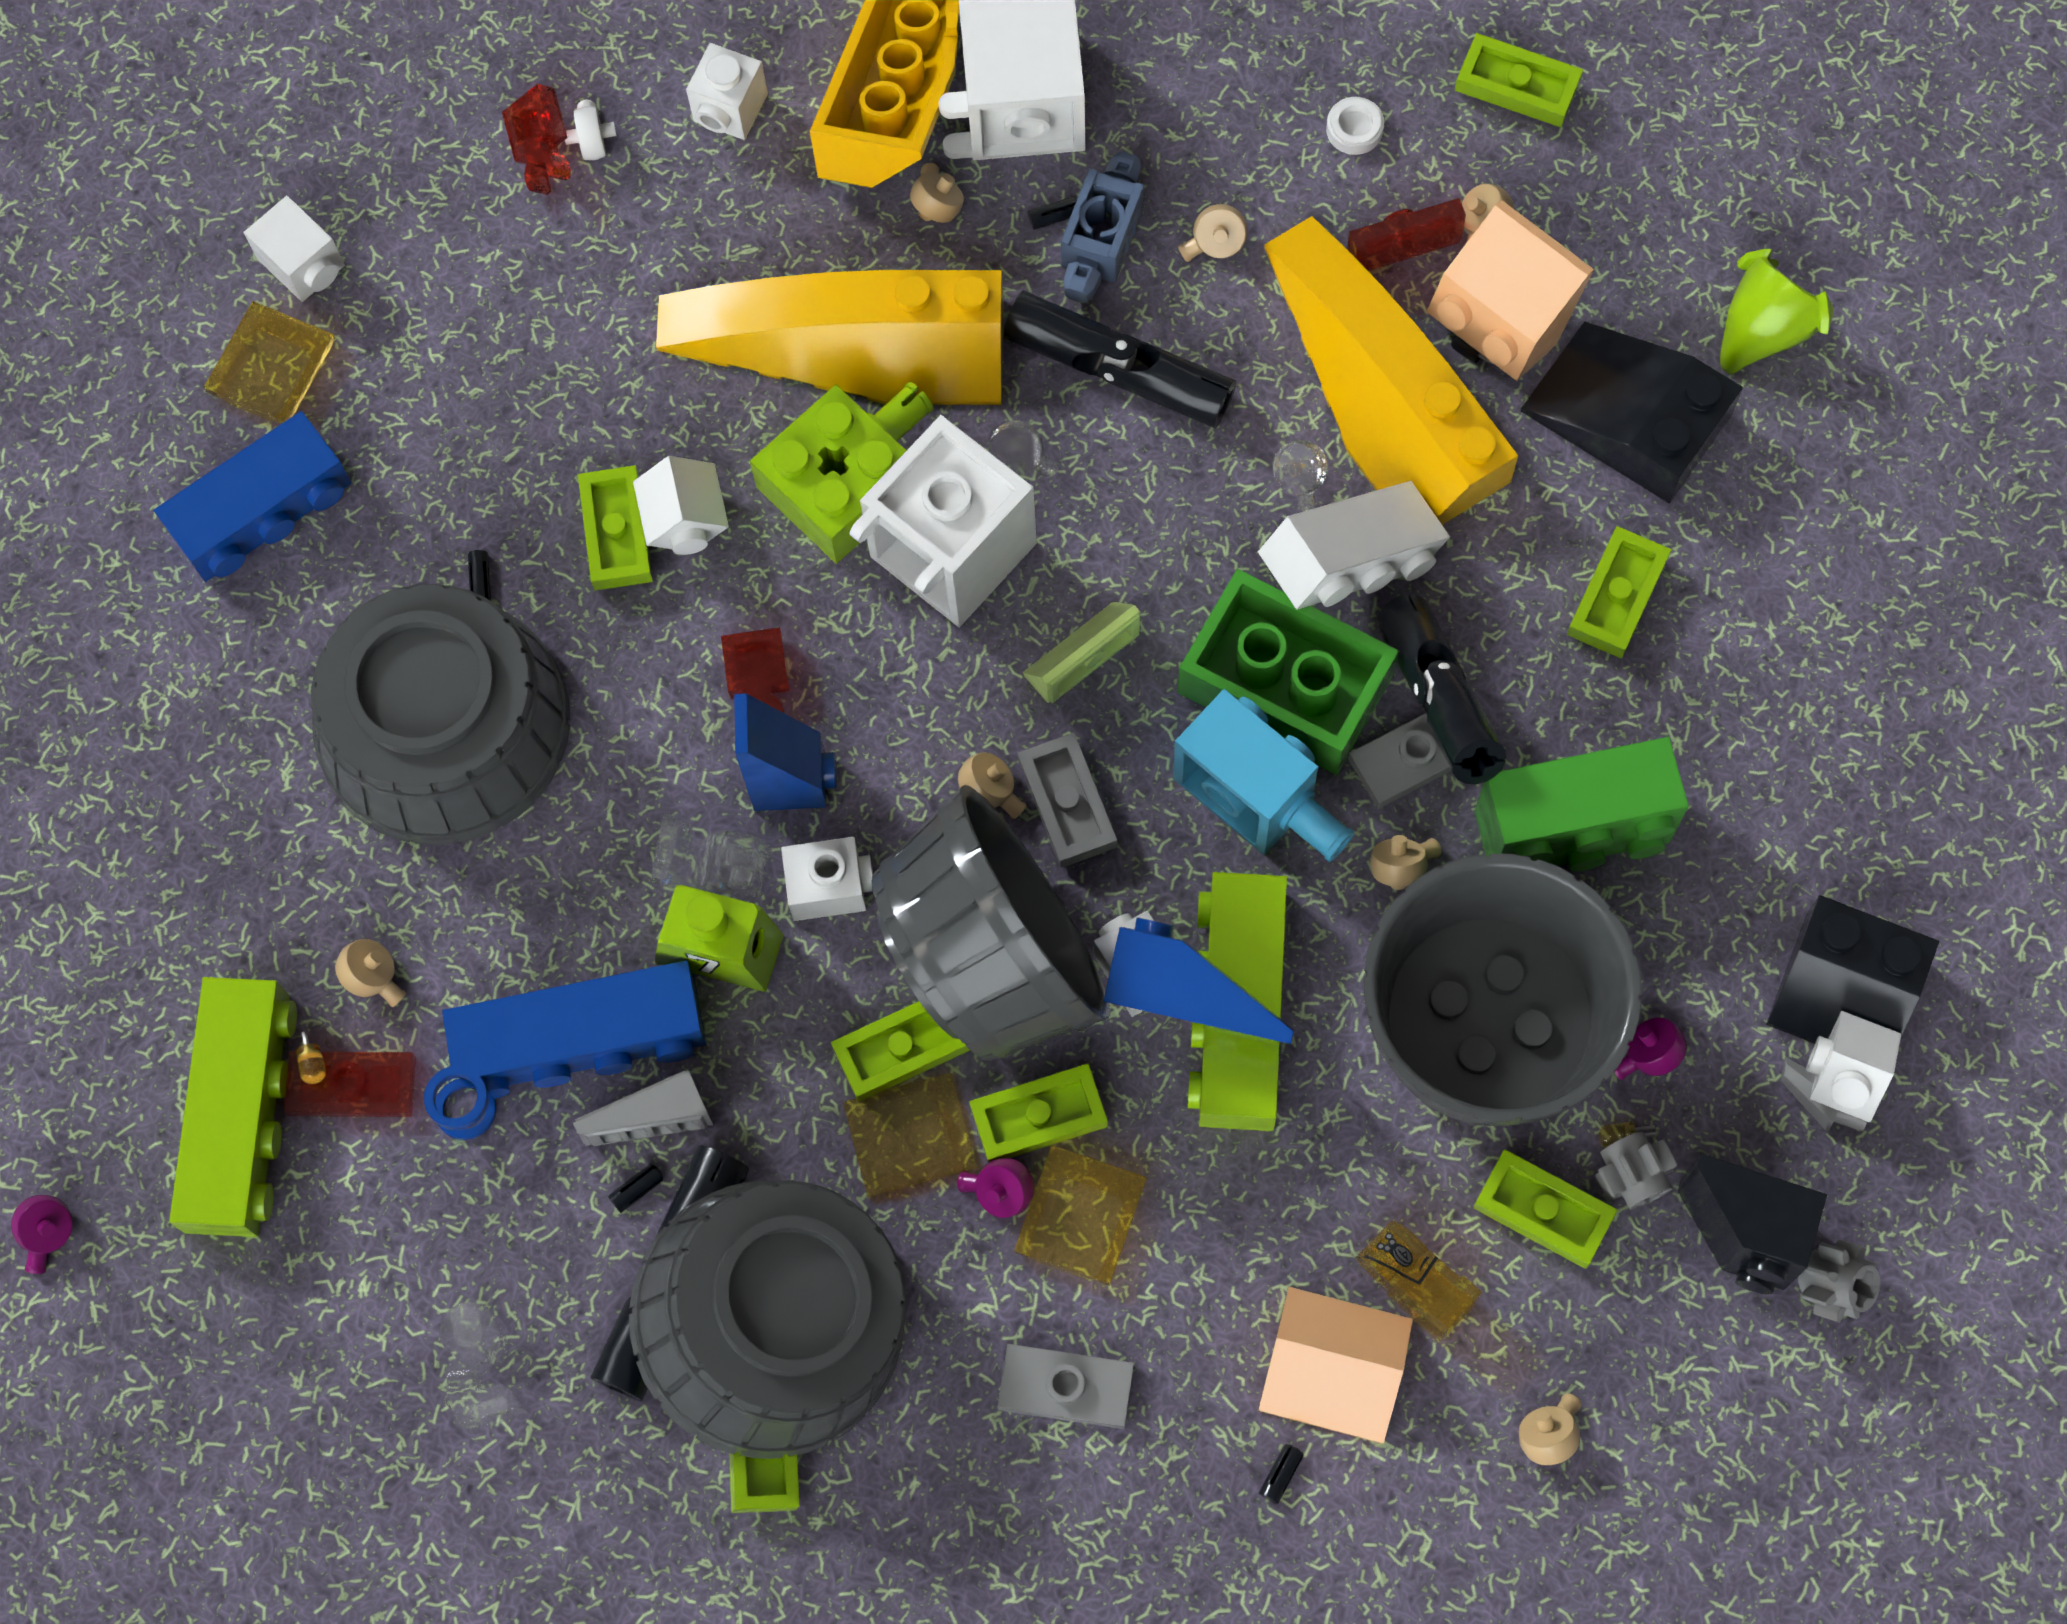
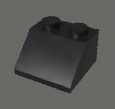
[1766,895,1940,1044]
[1678,1153,1827,1295]

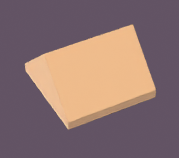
[1258,1287,1413,1444]

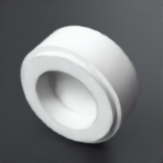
[1326,97,1384,155]

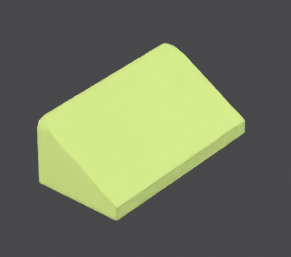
[1023,602,1140,704]

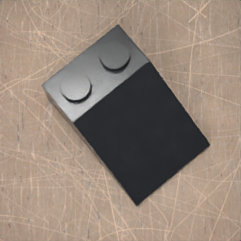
[1520,321,1743,504]

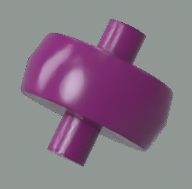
[1614,1018,1687,1080]
[957,1158,1035,1218]
[11,1195,73,1274]

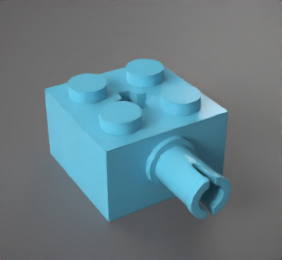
[1173,689,1355,863]

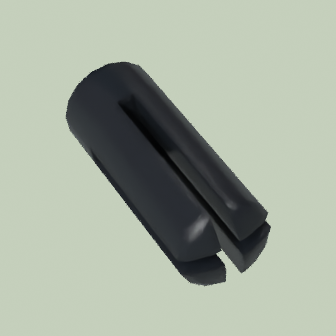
[1027,196,1077,230]
[468,550,491,601]
[607,1164,664,1214]
[1258,1444,1304,1505]

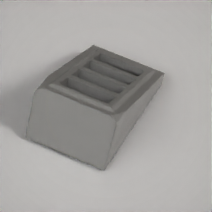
[573,1070,713,1146]

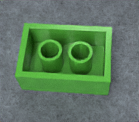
[1178,568,1399,775]
[1474,737,1689,872]

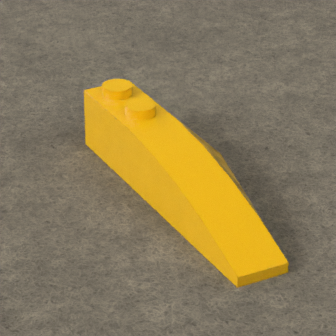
[810,0,960,188]
[1264,216,1518,525]
[656,270,1004,405]

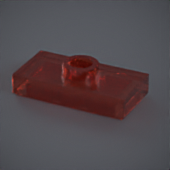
[1347,198,1466,271]
[284,1051,416,1117]

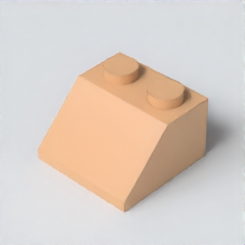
[1426,200,1594,381]

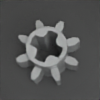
[1595,1131,1678,1210]
[1798,1239,1881,1323]

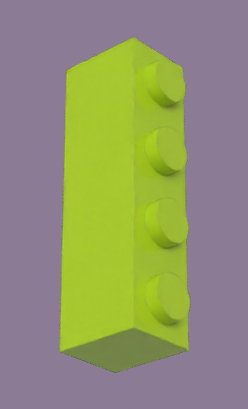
[1187,872,1287,1131]
[169,977,297,1237]

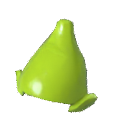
[1720,249,1834,375]

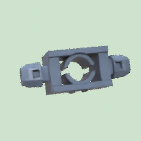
[1061,151,1144,303]

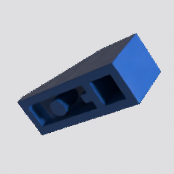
[734,693,837,811]
[1103,917,1294,1044]

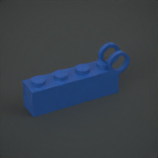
[424,960,707,1140]

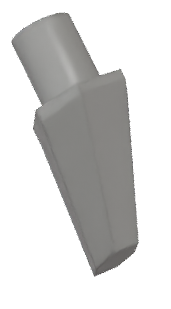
[1781,1057,1867,1132]

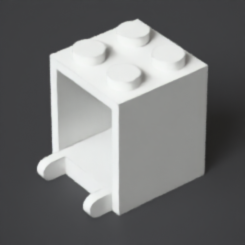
[939,0,1086,160]
[850,415,1037,628]

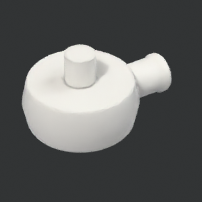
[563,99,617,160]

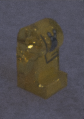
[1356,1220,1482,1344]

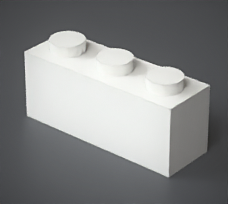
[1258,481,1450,610]

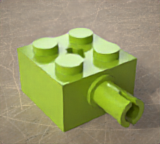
[750,382,934,564]

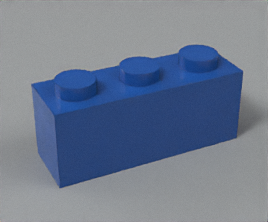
[153,410,352,582]

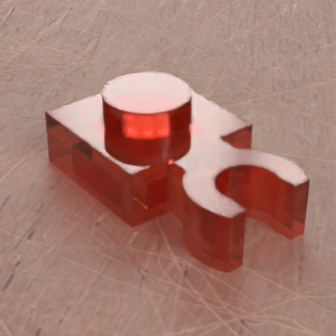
[502,84,571,195]
[721,627,790,713]

